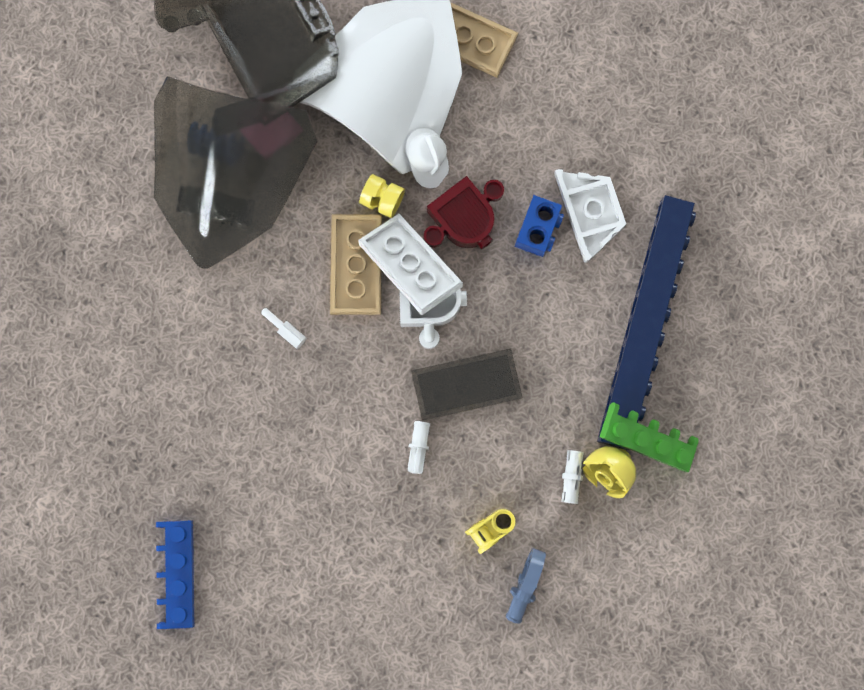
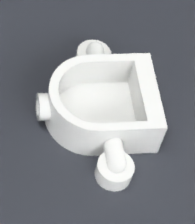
[400,289,467,349]

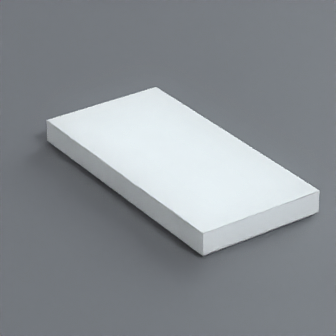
[359,214,463,315]

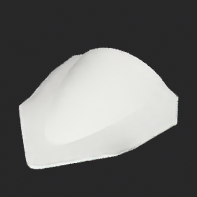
[289,0,462,174]

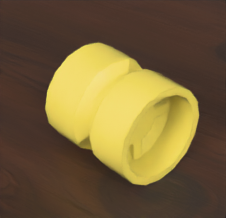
[359,174,405,218]

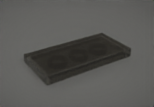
[411,348,523,421]

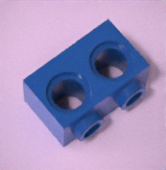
[514,195,564,257]

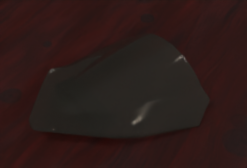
[154,76,318,269]

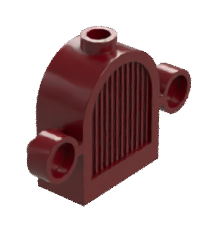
[424,176,504,250]

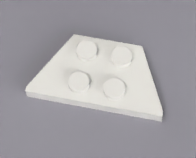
[554,169,626,263]

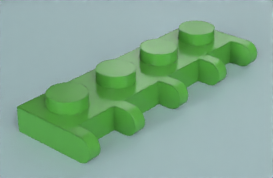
[599,402,699,472]

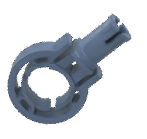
[506,548,546,624]

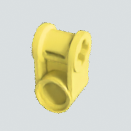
[465,508,515,554]

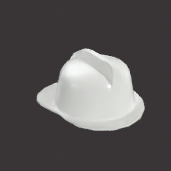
[406,128,449,188]

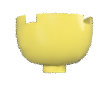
[582,446,636,498]

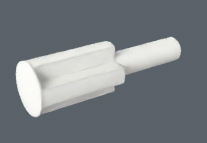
[261,308,307,349]

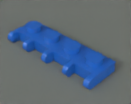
[156,520,195,629]

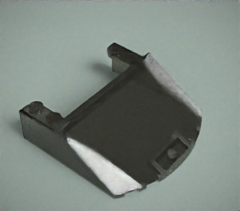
[154,0,339,137]

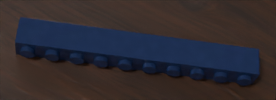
[597,195,696,450]

